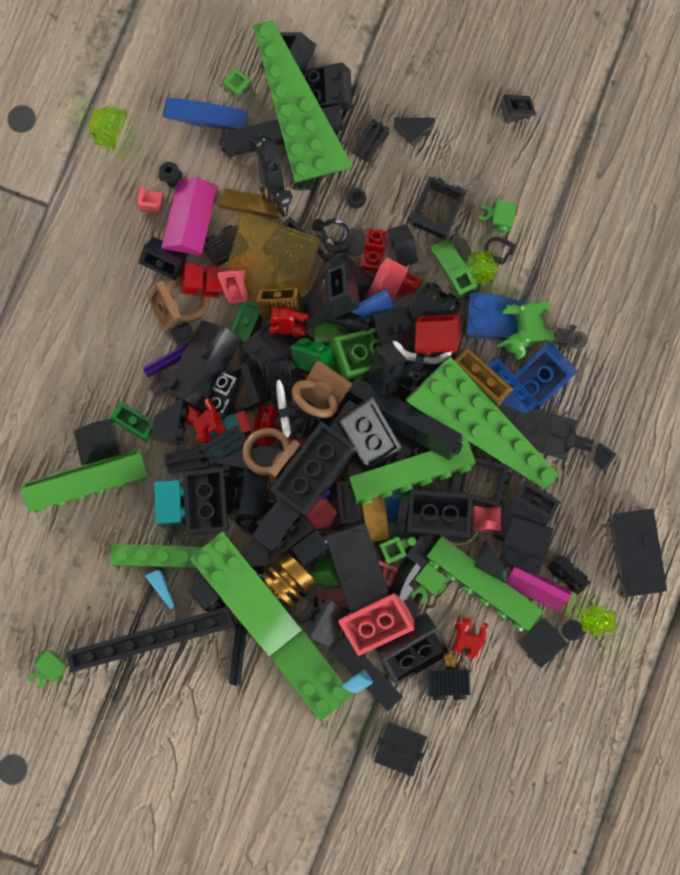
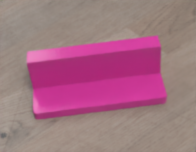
[506,566,572,612]

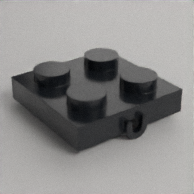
[373,722,427,777]

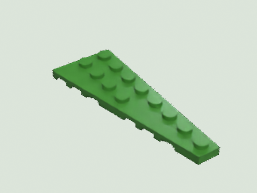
[253,20,352,183]
[405,357,559,489]

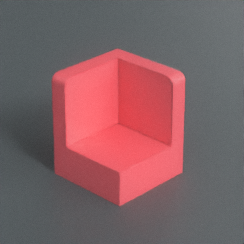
[137,186,163,214]
[304,498,337,529]
[472,506,501,534]

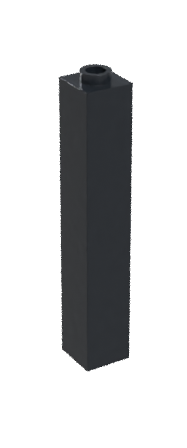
[219,105,343,158]
[345,376,463,461]

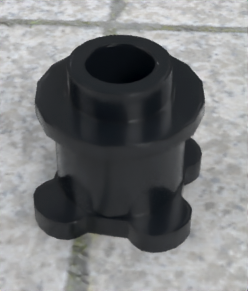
[159,162,183,188]

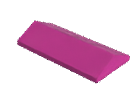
[162,177,217,255]

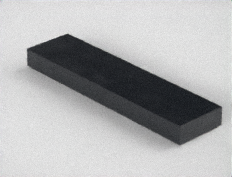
[331,636,403,711]

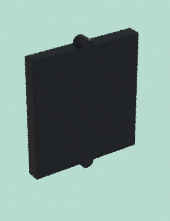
[518,618,568,668]

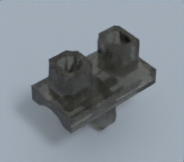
[553,325,588,352]

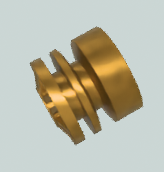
[261,551,317,607]

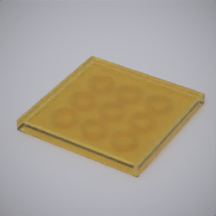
[226,212,321,300]

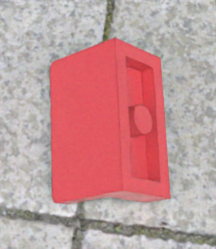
[366,257,408,301]

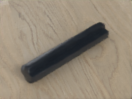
[229,624,247,686]

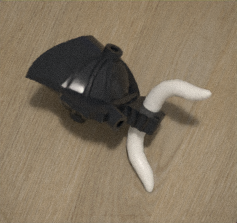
[393,341,451,409]
[275,380,331,440]

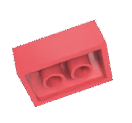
[338,593,414,656]

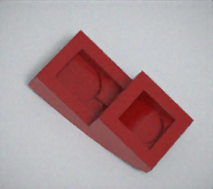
[236,411,256,436]

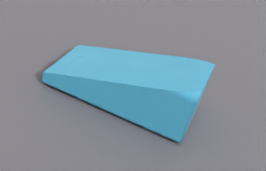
[145,570,177,610]
[343,670,373,693]

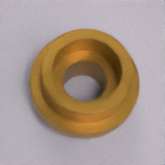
[443,649,459,670]

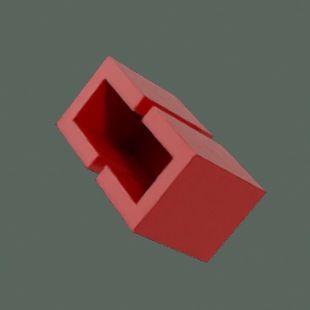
[180,262,225,299]

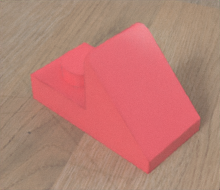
[218,270,249,303]

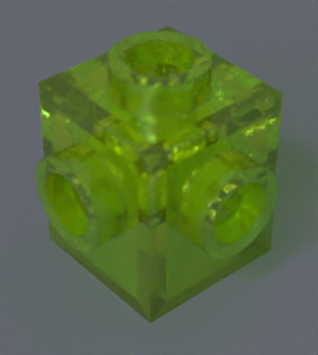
[468,251,498,285]
[581,606,616,636]

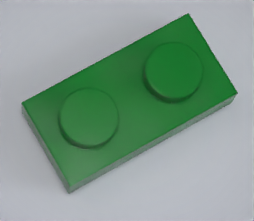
[230,300,260,343]

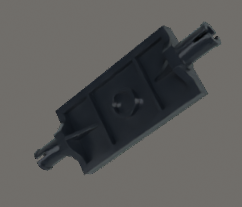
[497,404,594,460]

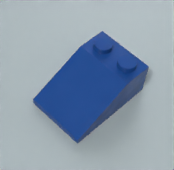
[465,293,529,341]
[514,342,579,410]
[486,358,539,413]

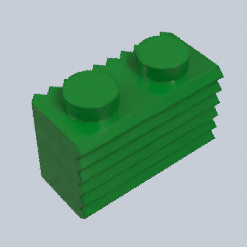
[290,338,336,372]
[110,402,153,443]

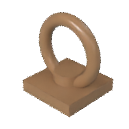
[148,277,209,333]
[292,361,352,418]
[242,428,302,485]

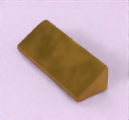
[220,188,280,219]
[454,347,513,407]
[360,496,389,542]

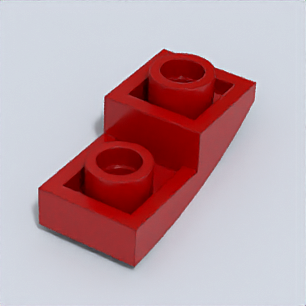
[361,228,388,273]

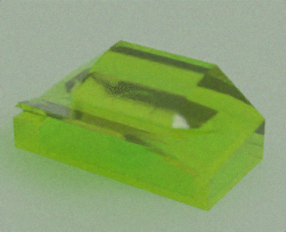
[88,106,127,150]

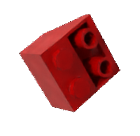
[415,315,461,355]

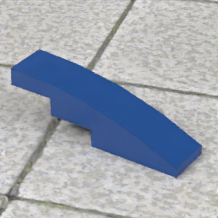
[163,97,248,130]

